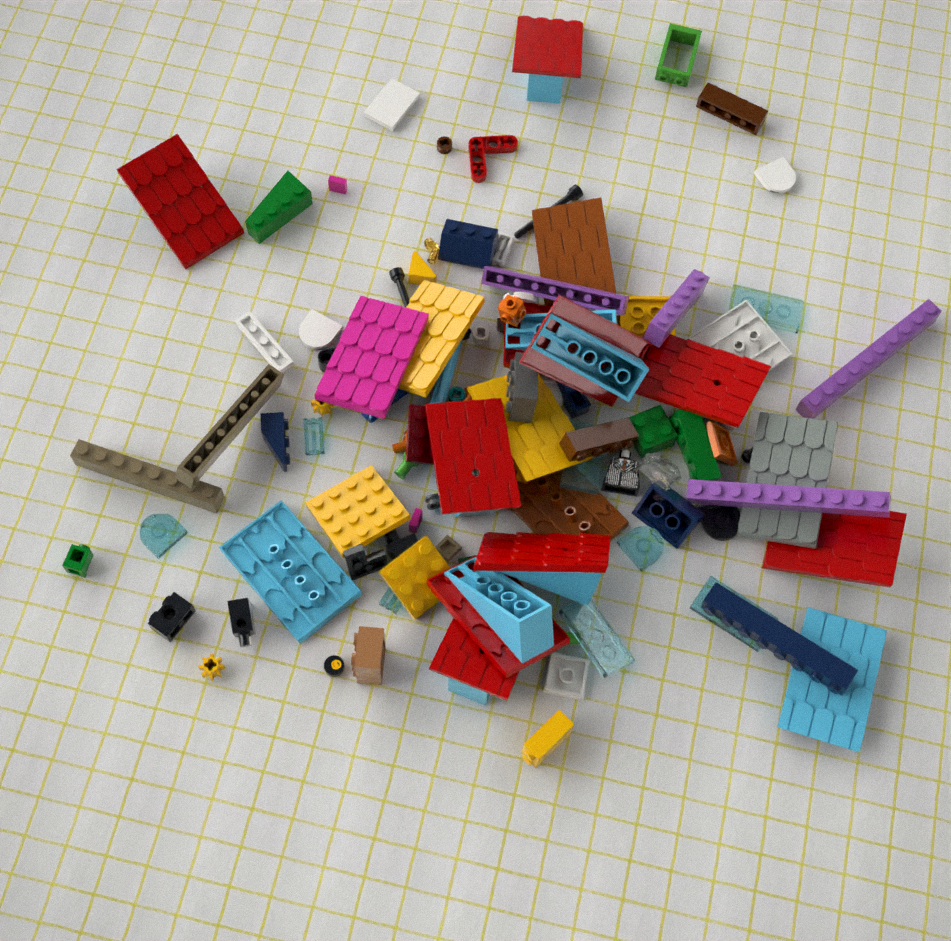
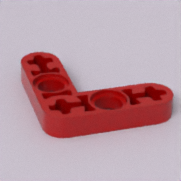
[468,135,518,183]

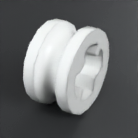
[472,325,489,344]

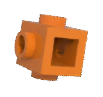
[498,294,526,327]

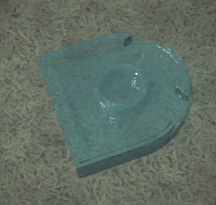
[140,514,188,559]
[617,526,664,572]

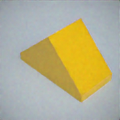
[408,251,437,285]

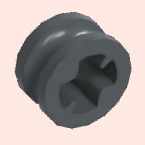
[425,493,440,510]

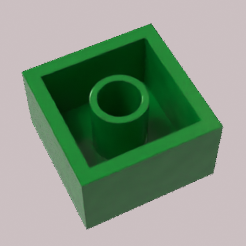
[629,405,678,459]

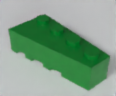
[245,170,313,244]
[668,409,721,481]

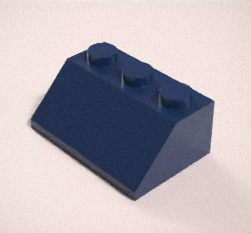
[438,219,499,269]
[632,479,705,549]

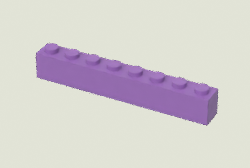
[481,266,629,315]

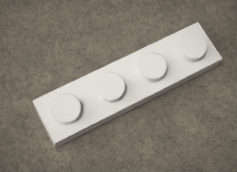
[235,311,294,373]

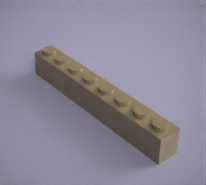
[175,364,284,489]
[70,439,224,514]

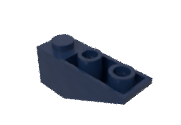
[260,412,290,472]

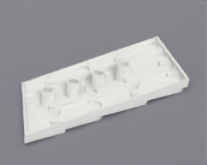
[685,300,793,371]

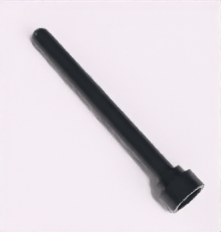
[514,184,583,238]
[389,267,410,307]

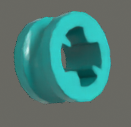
[448,387,465,402]

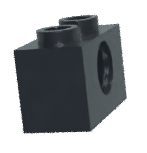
[148,592,196,642]

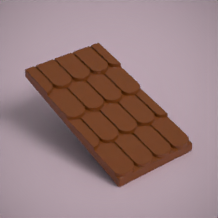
[532,197,616,306]
[510,466,629,541]

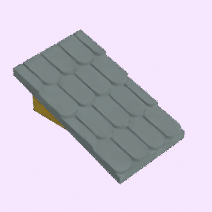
[737,412,838,549]

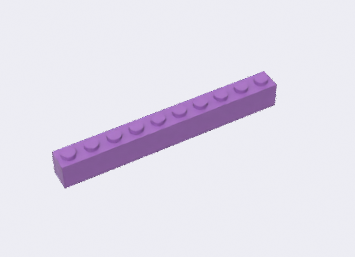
[796,299,942,419]
[686,479,891,518]

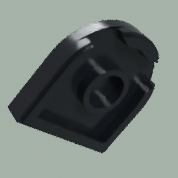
[698,505,740,541]

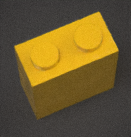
[521,709,575,768]

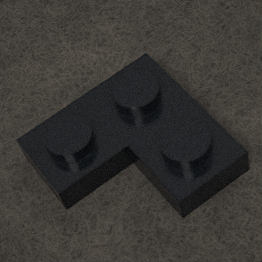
[343,544,388,581]

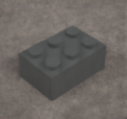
[506,352,538,423]

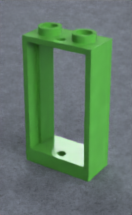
[655,23,702,87]

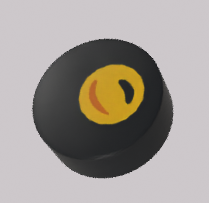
[324,655,345,677]

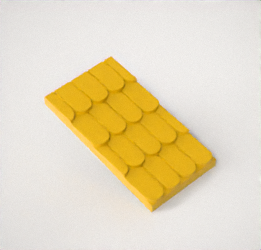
[398,280,485,397]
[467,373,593,483]

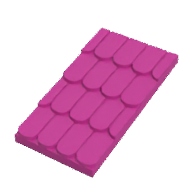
[315,296,429,419]

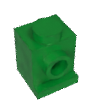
[62,544,94,578]

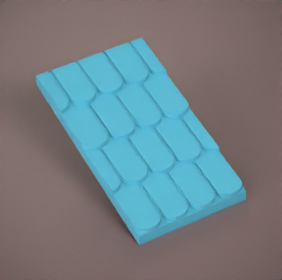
[219,500,363,644]
[777,607,887,753]

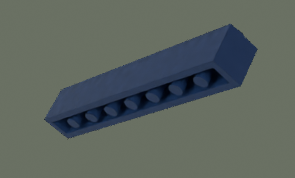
[701,582,858,696]

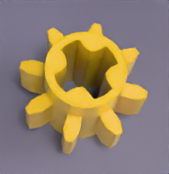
[311,394,335,417]
[198,654,225,681]

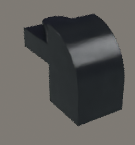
[384,529,418,560]

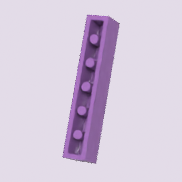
[643,269,710,348]

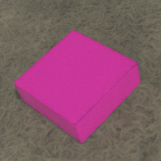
[328,175,348,194]
[409,508,423,533]

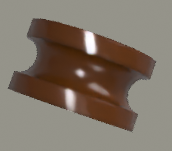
[437,136,452,154]

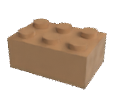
[351,626,386,685]

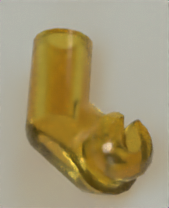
[424,238,439,264]

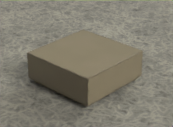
[435,535,462,563]

